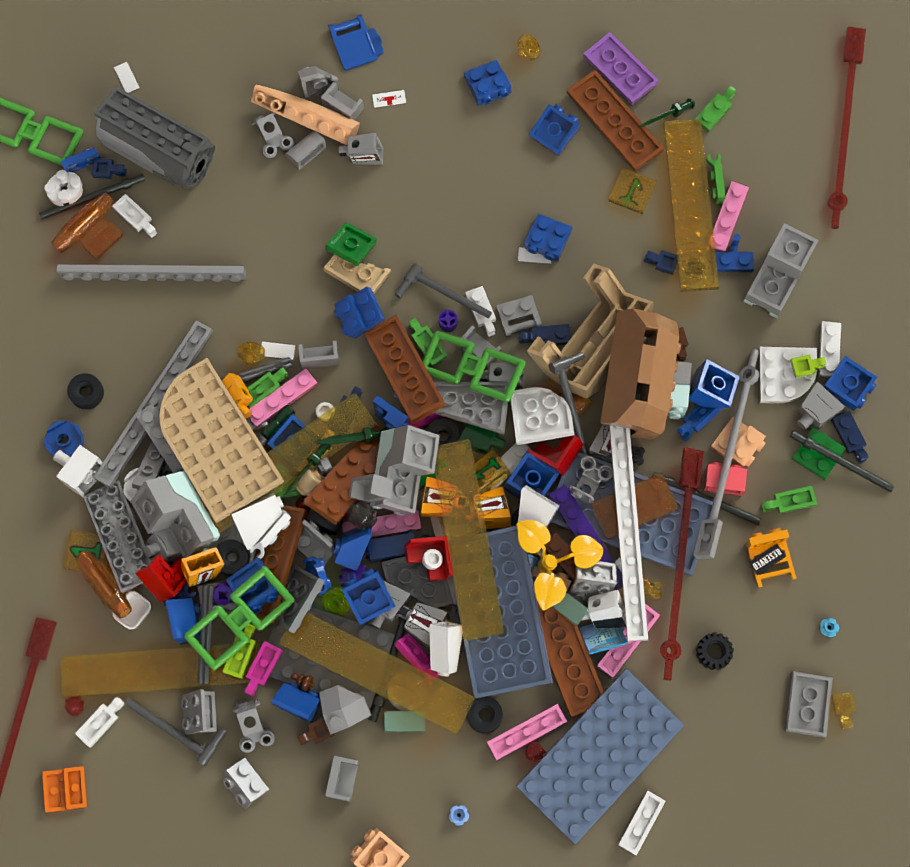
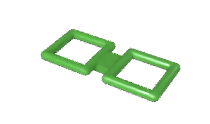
[0,98,83,166]
[422,331,526,402]
[184,566,295,670]

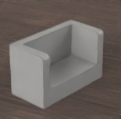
[321,82,364,120]
[458,325,502,370]
[299,341,340,369]
[349,474,393,503]
[325,756,359,802]

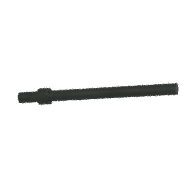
[39,174,146,219]
[789,430,894,492]
[651,472,761,525]
[369,607,411,723]

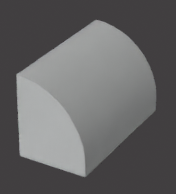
[285,131,326,170]

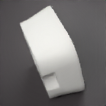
[112,591,151,629]

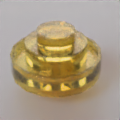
[517,34,541,61]
[237,342,265,365]

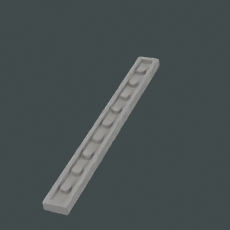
[57,264,246,282]
[93,320,213,488]

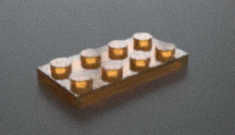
[591,473,679,539]

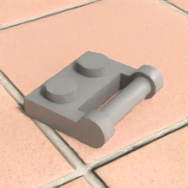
[496,295,542,337]

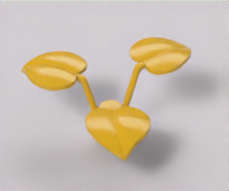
[516,520,603,611]

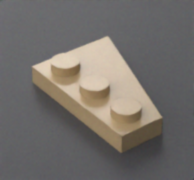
[324,254,391,294]

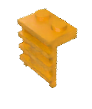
[745,528,797,588]

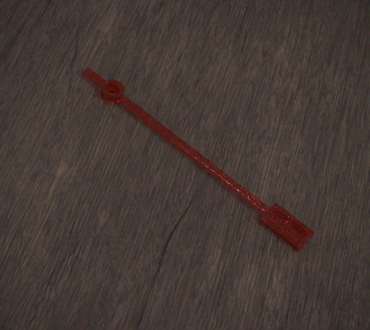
[828,26,866,229]
[660,447,704,681]
[0,617,57,797]

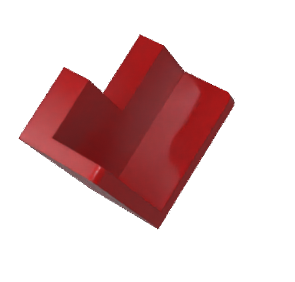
[527,435,584,476]
[404,536,453,581]
[136,555,186,602]

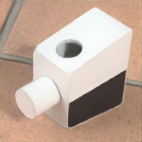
[582,590,626,629]

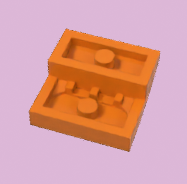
[42,766,87,813]

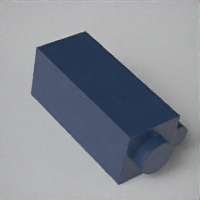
[365,529,414,564]

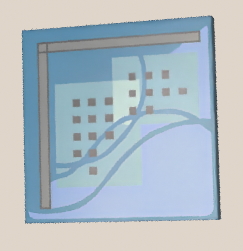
[578,623,628,655]

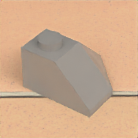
[297,66,339,98]
[319,685,372,734]

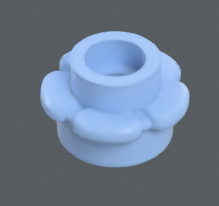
[449,805,469,826]

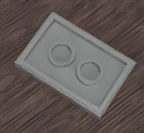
[785,671,833,738]

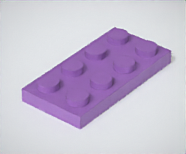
[583,32,659,105]

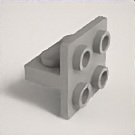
[181,689,217,735]

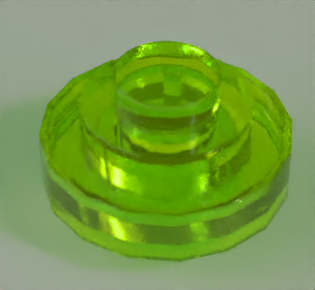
[322,587,350,615]

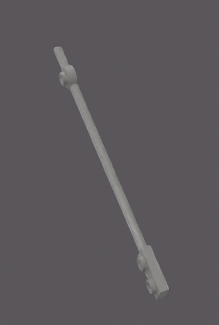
[693,349,759,559]

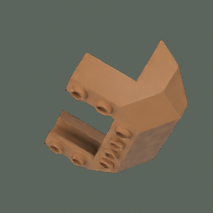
[600,308,681,441]

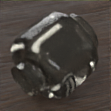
[347,501,377,530]

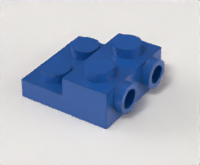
[464,60,511,106]
[529,104,581,155]
[524,214,573,261]
[334,286,385,338]
[824,356,877,411]
[373,395,409,430]
[226,557,280,614]
[342,568,396,625]

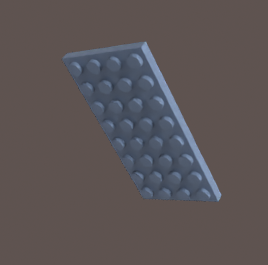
[550,452,713,576]
[449,526,553,699]
[516,669,684,844]

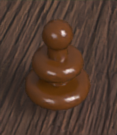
[291,673,315,691]

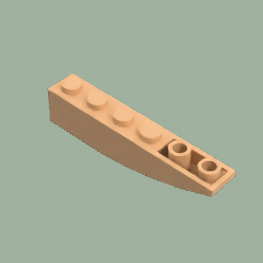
[251,84,360,145]

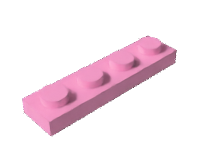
[707,181,749,252]
[249,369,318,429]
[342,510,421,538]
[597,604,660,679]
[487,704,567,761]

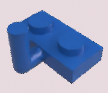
[715,234,754,272]

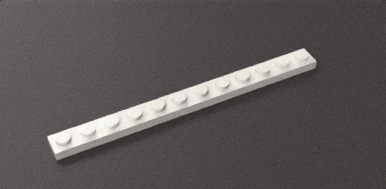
[609,425,648,642]

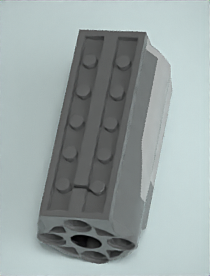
[94,86,215,188]

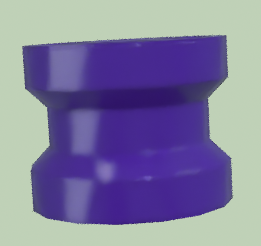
[439,310,458,332]
[213,582,232,605]

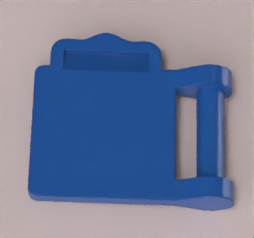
[328,14,384,70]

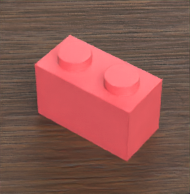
[704,462,747,496]

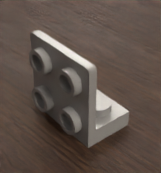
[297,519,334,564]
[568,561,616,601]

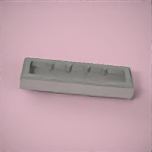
[132,441,165,489]

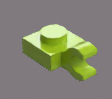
[790,355,827,378]

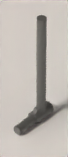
[395,263,492,319]
[549,352,588,455]
[124,697,227,766]

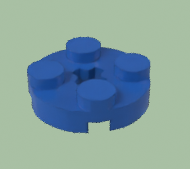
[44,421,84,457]
[303,556,331,596]

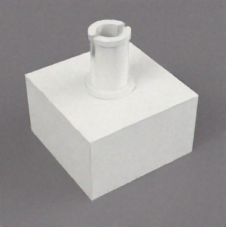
[53,445,103,497]

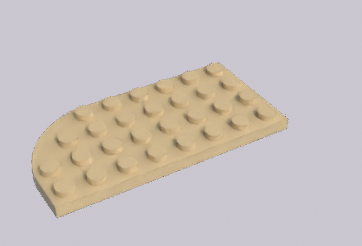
[160,358,284,523]

